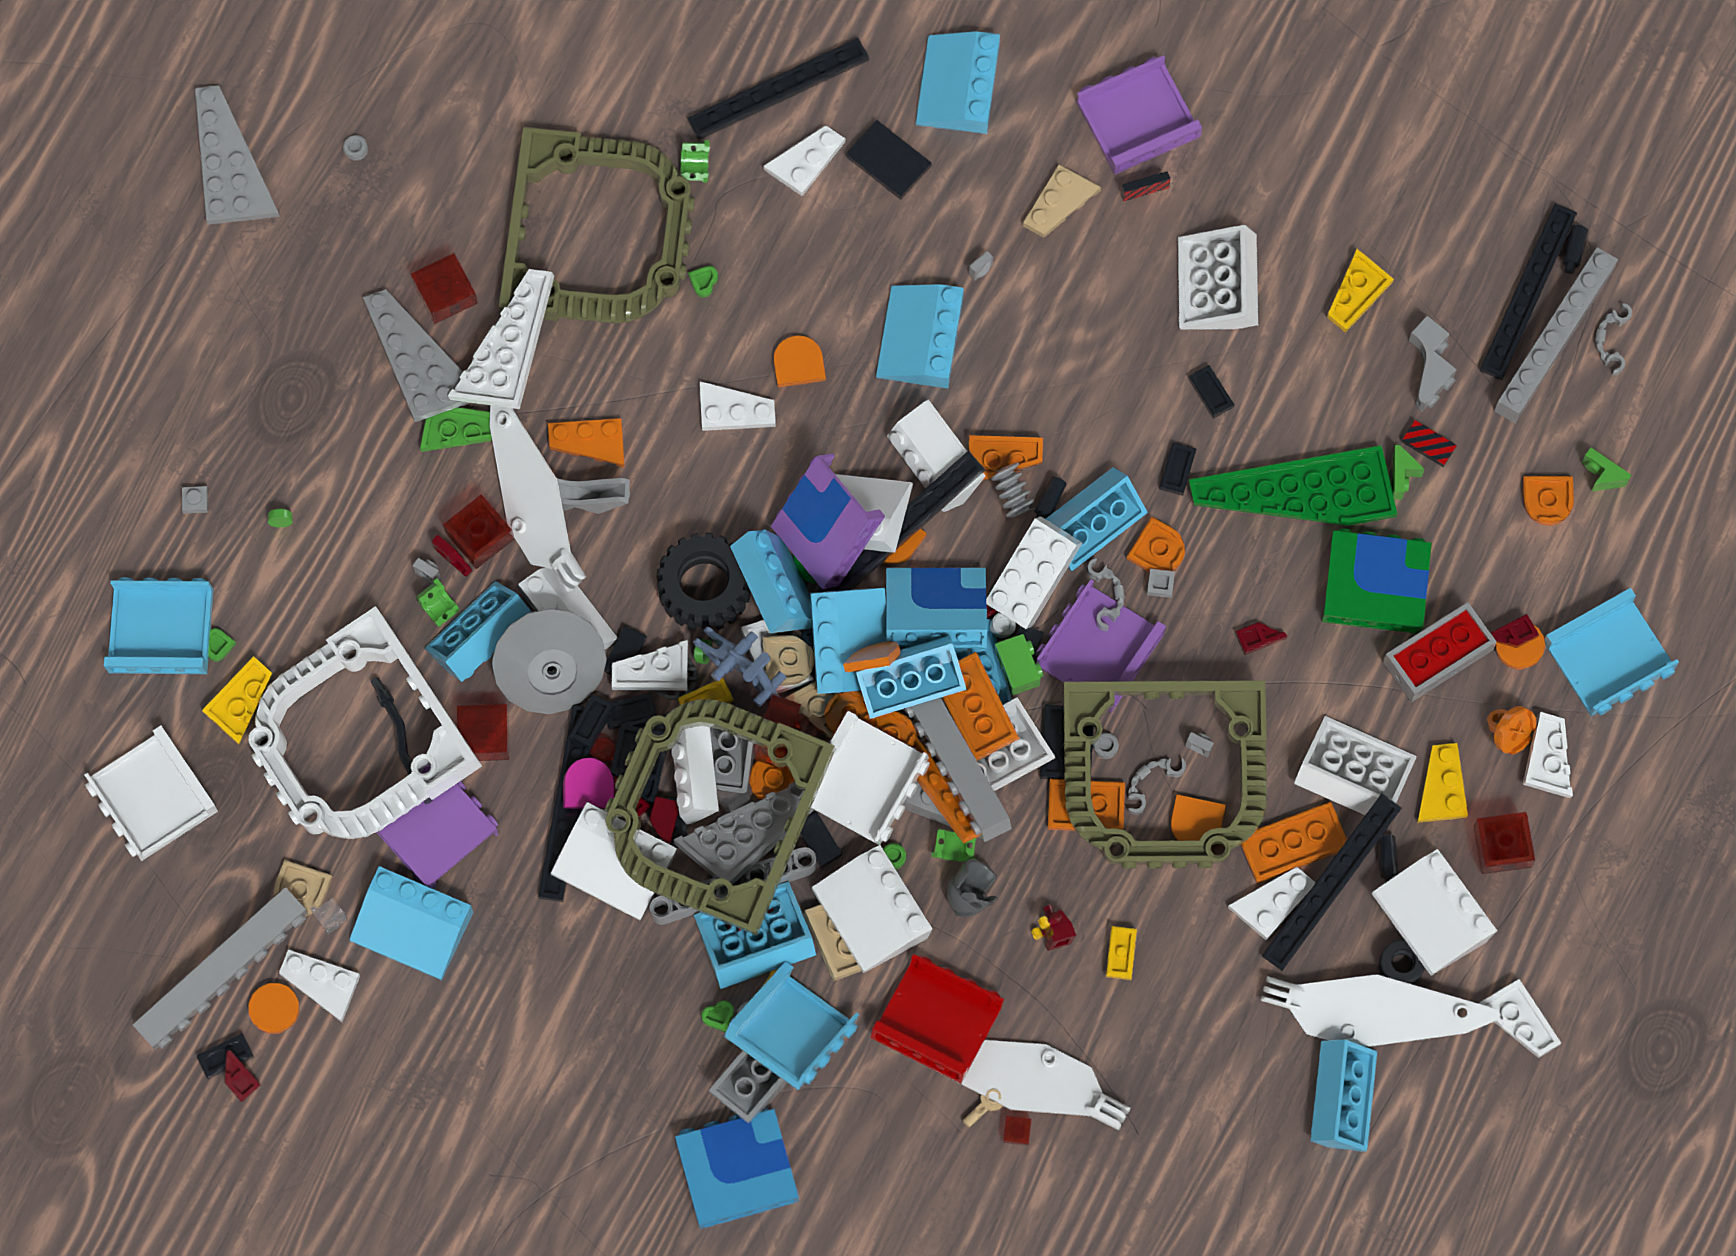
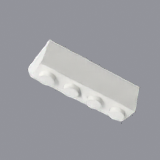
[887,400,985,512]
[518,567,618,649]
[672,726,719,824]

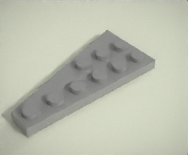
[195,86,280,225]
[363,290,470,423]
[674,781,814,889]

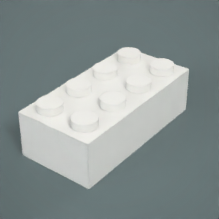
[986,517,1082,629]

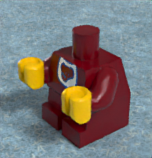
[1031,905,1077,951]

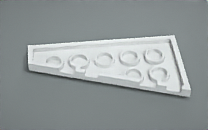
[448,269,554,409]

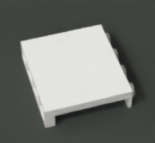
[85,726,218,861]

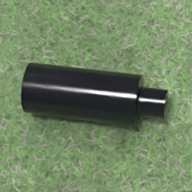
[1563,225,1589,274]
[1034,476,1067,519]
[1378,835,1399,883]

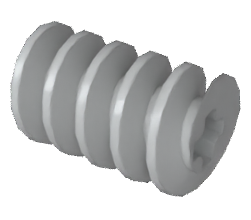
[991,462,1035,518]

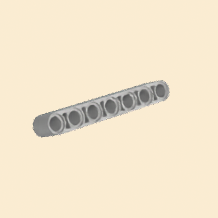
[649,847,817,925]

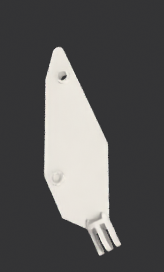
[490,405,587,592]
[1260,974,1500,1047]
[930,1040,1131,1130]

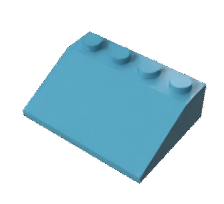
[916,32,1000,134]
[876,284,964,389]
[730,530,812,633]
[810,588,887,694]
[350,866,474,980]
[694,881,816,989]

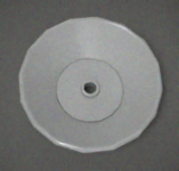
[492,608,606,714]

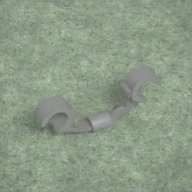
[1595,303,1632,375]
[1087,558,1125,631]
[1128,758,1186,815]

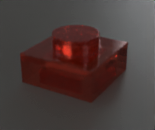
[1003,1116,1032,1146]

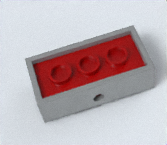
[1383,602,1497,703]

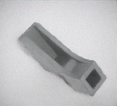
[1409,316,1457,412]
[557,478,630,514]

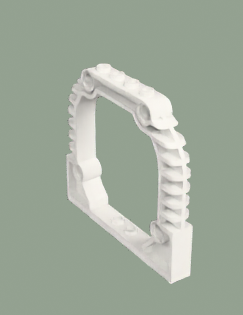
[248,606,482,839]

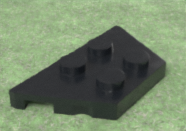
[611,711,670,805]

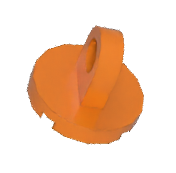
[1487,706,1536,755]

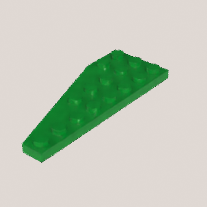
[1189,445,1397,526]

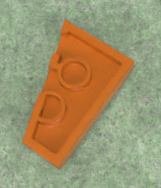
[548,418,625,468]
[969,435,1043,481]

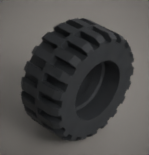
[656,532,751,632]

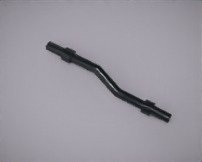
[371,677,433,804]

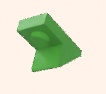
[1392,445,1424,500]
[1582,448,1632,491]

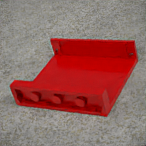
[870,954,1004,1084]

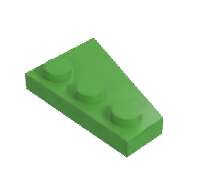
[420,407,492,452]

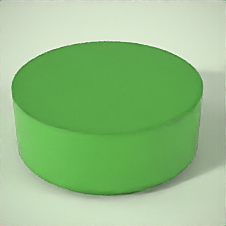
[268,509,293,527]
[694,639,712,664]
[883,843,906,870]

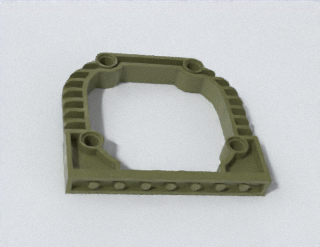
[499,127,695,324]
[1063,681,1267,869]
[605,699,836,936]

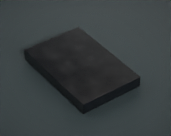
[846,120,932,200]
[1040,704,1094,780]

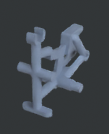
[693,626,791,718]

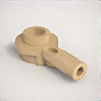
[962,1089,1003,1128]

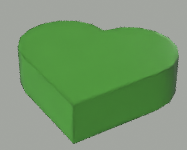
[688,266,718,298]
[208,628,236,662]
[702,1000,734,1033]

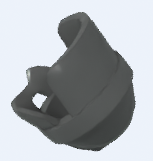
[947,859,998,917]

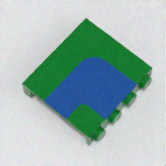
[1322,529,1432,634]

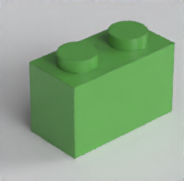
[995,634,1043,696]

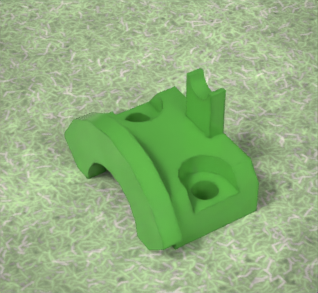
[680,140,709,183]
[416,578,460,627]
[931,829,976,862]

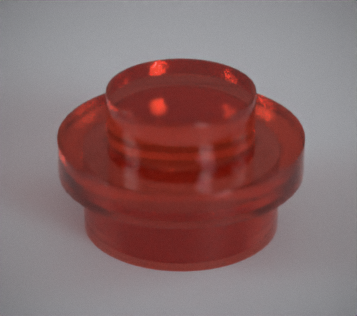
[591,738,616,763]

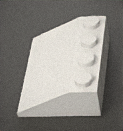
[1178,225,1258,329]
[835,474,913,553]
[933,698,1055,791]
[1294,716,1417,815]
[551,802,677,920]
[811,845,932,973]
[1371,849,1497,975]

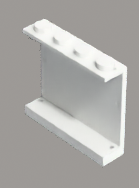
[798,711,930,845]

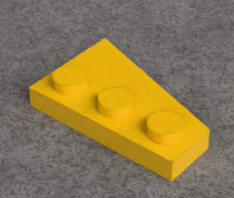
[1327,249,1394,333]
[202,656,272,745]
[1417,743,1468,823]

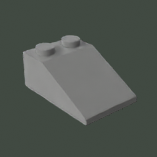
[710,727,756,794]
[709,1051,788,1124]

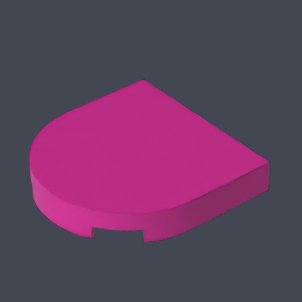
[563,758,614,810]

